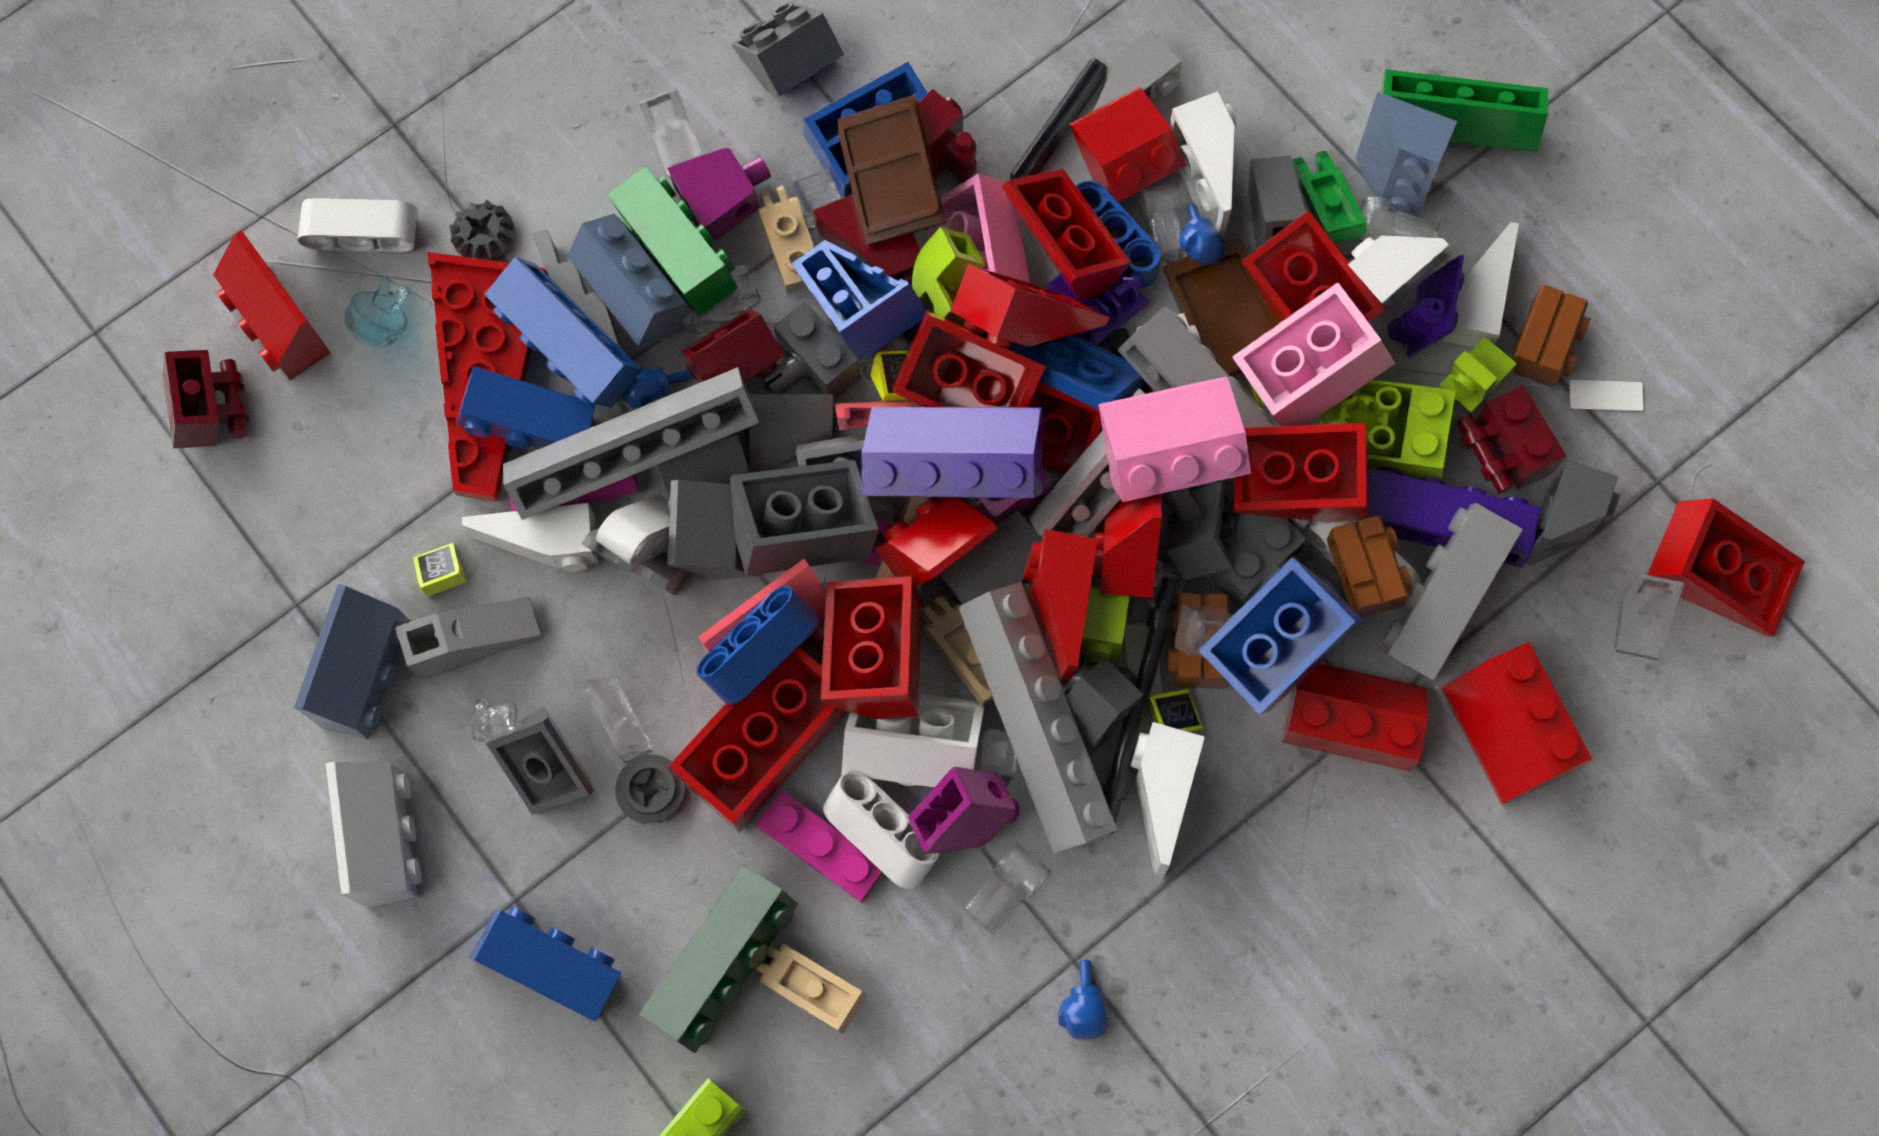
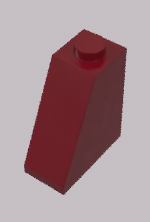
[813,194,921,286]

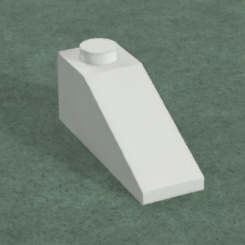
[1442,222,1519,348]
[462,503,599,572]

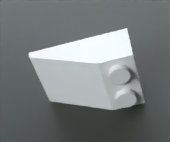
[1170,91,1237,242]
[1131,722,1205,880]

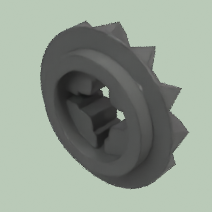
[449,200,515,260]
[615,754,685,824]

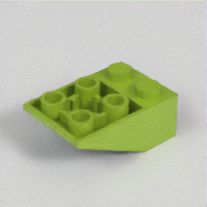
[1319,379,1456,480]

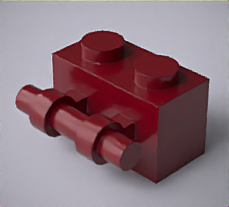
[917,89,977,183]
[681,308,785,383]
[163,350,249,449]
[1456,385,1567,494]

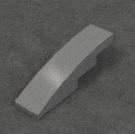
[532,229,621,348]

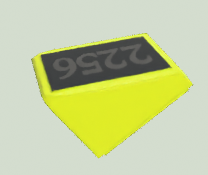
[870,350,909,401]
[413,543,467,597]
[1147,689,1203,733]

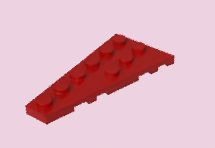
[427,252,548,502]

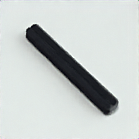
[1010,58,1108,180]

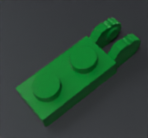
[1292,150,1367,244]

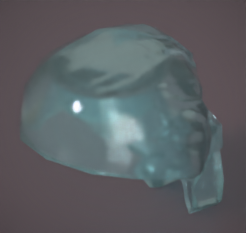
[344,275,410,348]

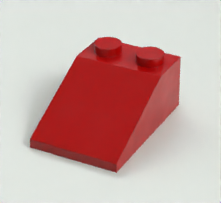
[1241,210,1385,324]
[951,264,1110,348]
[892,310,1046,407]
[1234,423,1370,522]
[1646,498,1805,637]
[1023,529,1098,687]

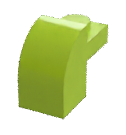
[912,227,985,326]
[1439,337,1517,414]

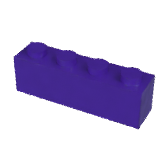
[1369,467,1540,568]

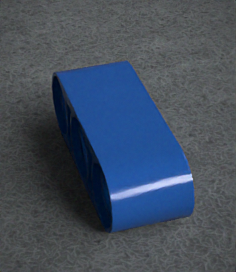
[1076,180,1161,288]
[696,585,818,705]

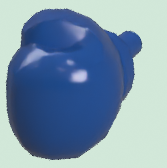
[1179,203,1225,266]
[622,367,691,409]
[1058,960,1107,1040]

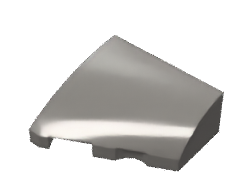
[582,527,687,595]

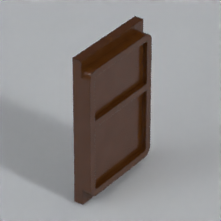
[837,95,946,246]
[1163,238,1279,376]

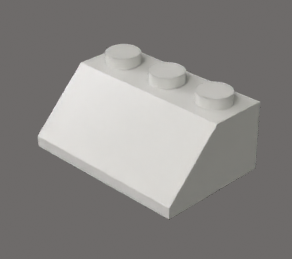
[1348,235,1456,307]
[841,693,985,787]
[326,762,422,908]

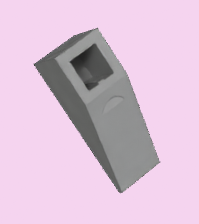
[1094,29,1182,110]
[395,597,542,679]

